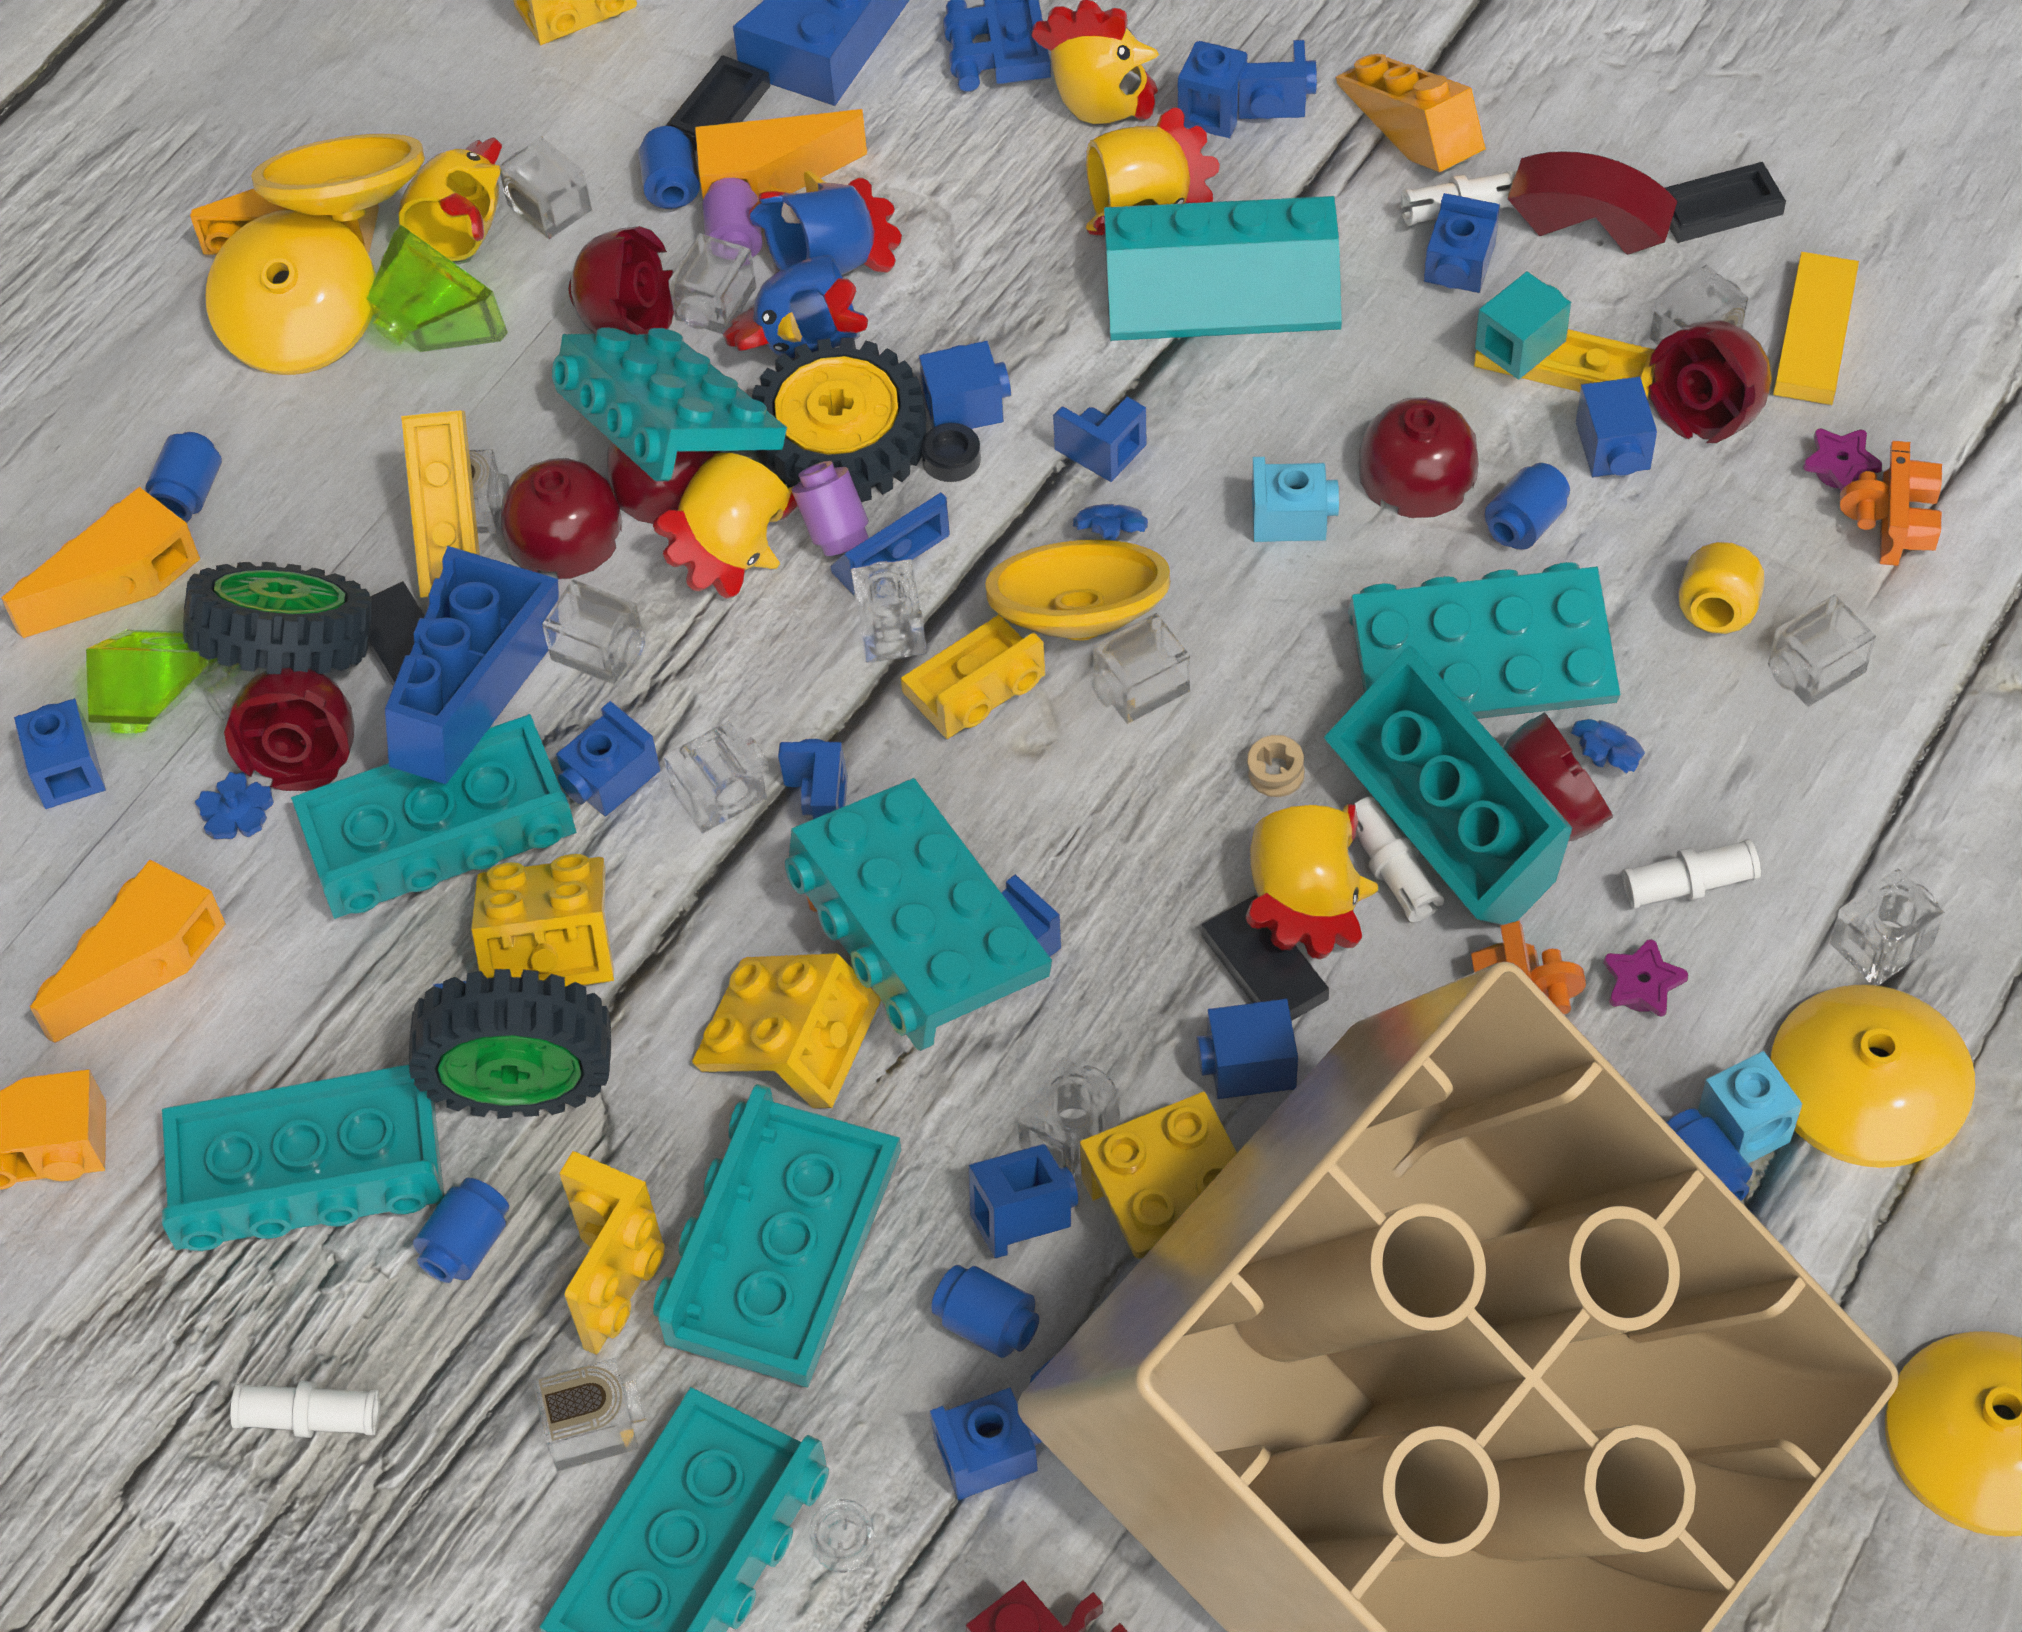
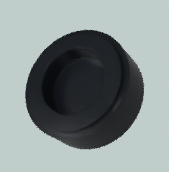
[921,423,981,482]

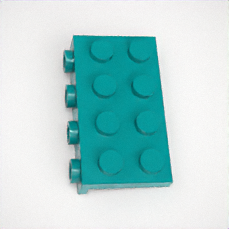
[552,328,787,481]
[1348,562,1621,719]
[291,714,577,919]
[785,778,1052,1051]
[161,1064,444,1251]
[653,1084,902,1388]
[539,1387,829,1632]

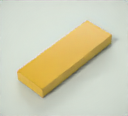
[1773,251,1859,405]
[1474,329,1655,400]
[401,410,480,598]

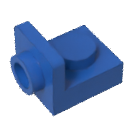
[1178,41,1248,139]
[778,739,848,819]

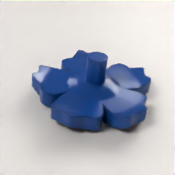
[1073,504,1148,541]
[1571,719,1645,774]
[195,772,274,839]

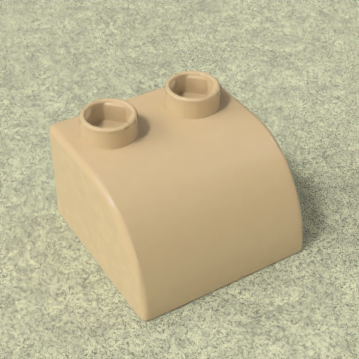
[1018,962,1899,1632]

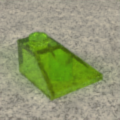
[366,225,508,352]
[86,629,222,734]

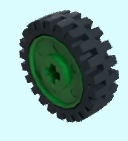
[183,562,372,674]
[409,969,611,1119]

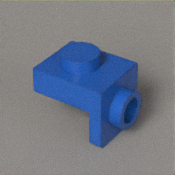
[1238,40,1317,119]

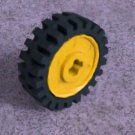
[752,338,926,502]

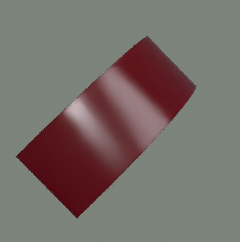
[1508,151,1677,255]

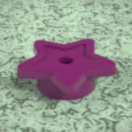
[1803,428,1882,491]
[1603,939,1689,1017]

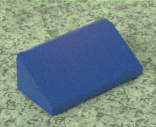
[830,492,950,596]

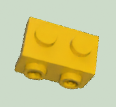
[901,614,1045,739]

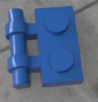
[943,0,1051,91]

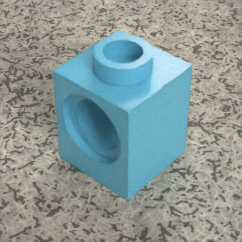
[1698,1051,1802,1164]

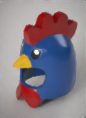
[749,171,902,274]
[723,254,868,359]

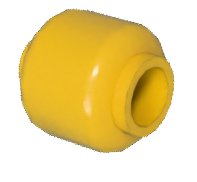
[1679,542,1764,634]

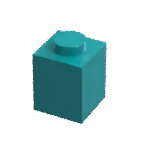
[1475,271,1571,380]

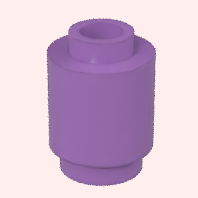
[702,178,763,264]
[792,461,869,556]

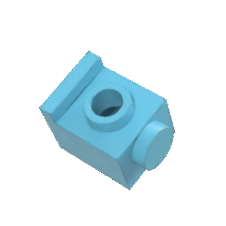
[1252,457,1339,542]

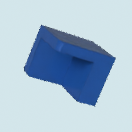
[1053,397,1147,482]

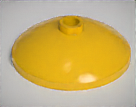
[251,133,425,222]
[205,210,377,375]
[985,540,1171,641]
[1770,985,1975,1168]
[1885,1331,2022,1537]

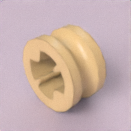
[1247,735,1305,797]

